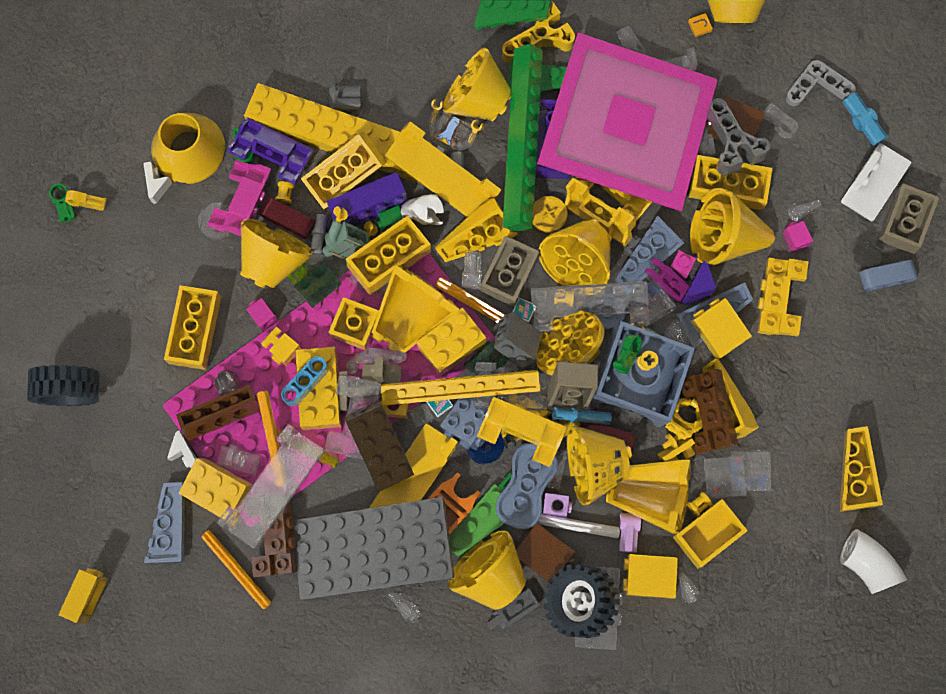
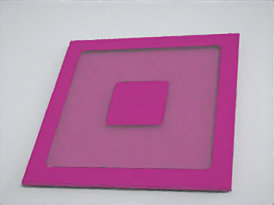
[537,32,718,211]

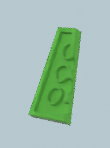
[449,484,505,557]

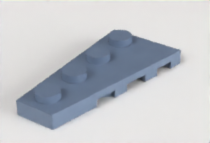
[615,216,684,294]
[676,282,753,348]

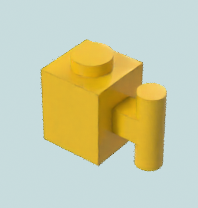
[261,327,301,366]

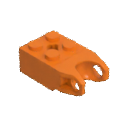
[428,472,481,536]

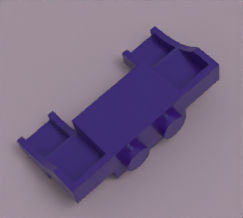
[228,117,314,185]

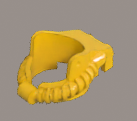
[665,398,703,440]

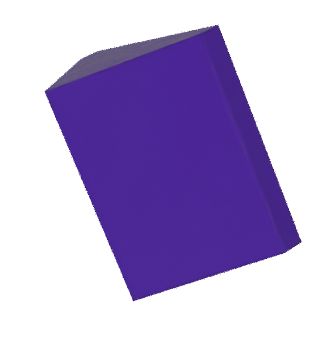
[681,261,716,305]

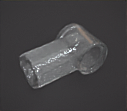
[462,251,482,290]

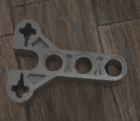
[707,98,771,175]

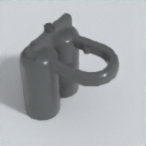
[328,83,361,111]

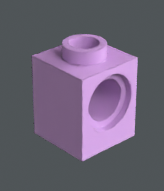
[543,493,572,518]

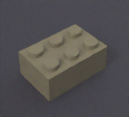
[878,183,939,254]
[480,236,540,307]
[547,361,598,410]

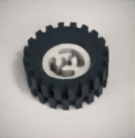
[27,365,100,406]
[543,564,620,638]

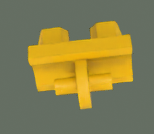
[657,433,695,462]

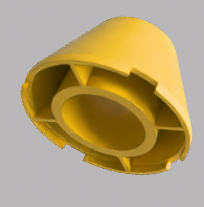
[707,0,766,23]
[151,113,226,184]
[447,531,526,610]

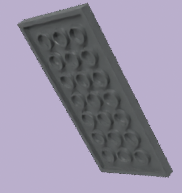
[294,497,455,600]

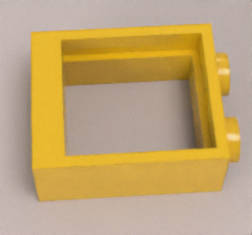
[59,568,108,623]

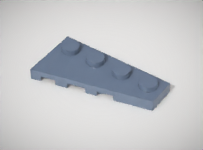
[144,482,185,563]

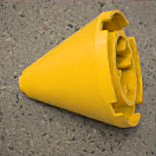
[690,188,775,265]

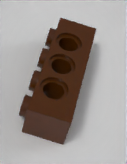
[176,384,260,441]

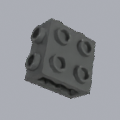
[494,311,541,368]

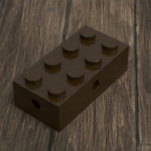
[343,400,414,492]

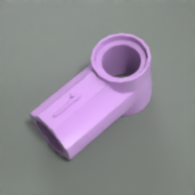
[619,512,641,553]

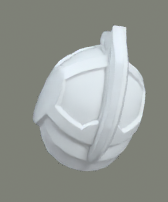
[401,194,444,225]

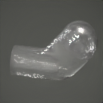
[346,354,372,374]

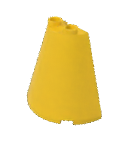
[371,264,459,354]
[606,460,691,534]

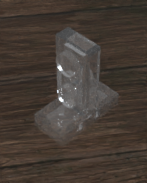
[217,444,261,475]

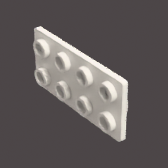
[841,143,911,221]

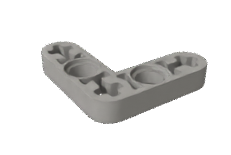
[786,60,856,106]

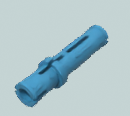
[552,407,612,425]

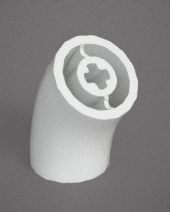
[840,529,907,594]

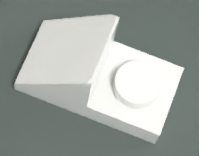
[144,162,172,204]
[168,431,197,468]

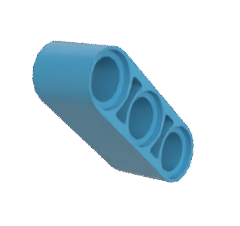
[281,356,328,406]

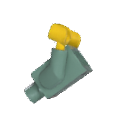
[323,206,378,259]

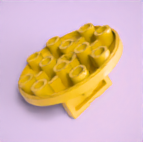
[535,311,604,375]

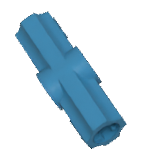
[842,92,888,147]

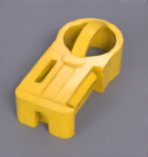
[65,190,107,211]

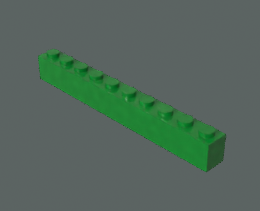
[503,44,543,232]

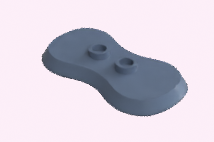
[496,443,558,529]

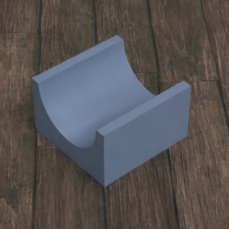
[591,321,695,427]

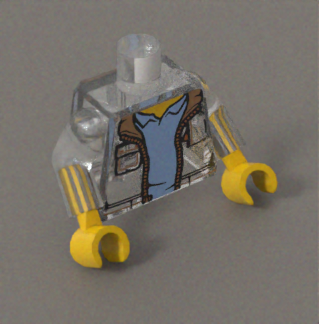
[429,99,485,154]

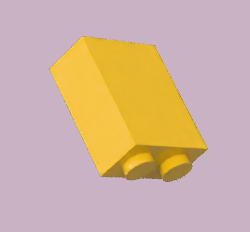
[690,298,752,359]
[622,554,677,599]

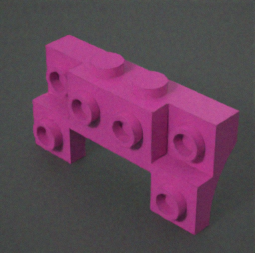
[207,160,271,236]

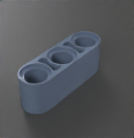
[859,260,918,291]

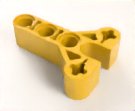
[502,2,575,64]

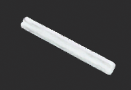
[537,514,620,538]

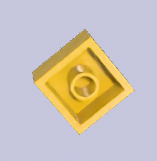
[328,297,379,351]

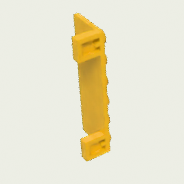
[385,121,501,217]
[369,424,458,508]

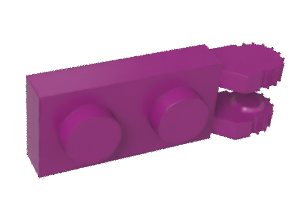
[645,257,690,302]

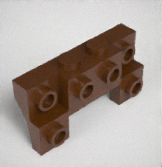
[682,369,739,455]
[246,493,297,577]

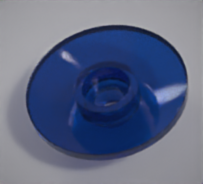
[467,433,504,465]

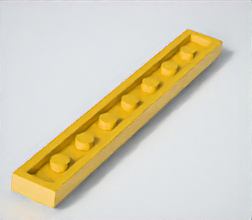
[381,370,540,405]

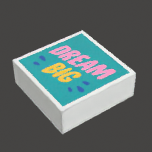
[513,298,536,323]
[426,399,453,418]

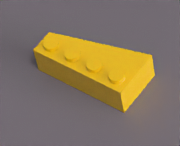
[839,426,883,512]

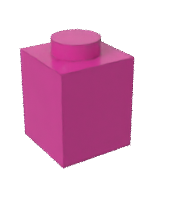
[782,221,813,253]
[670,250,696,281]
[246,298,277,331]

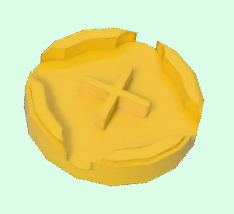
[533,196,567,233]

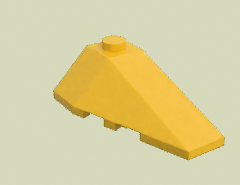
[435,198,517,262]
[702,358,759,439]

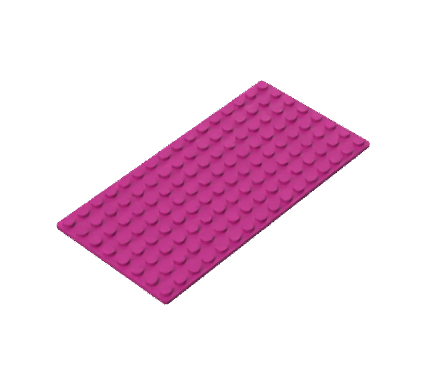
[163,253,496,527]

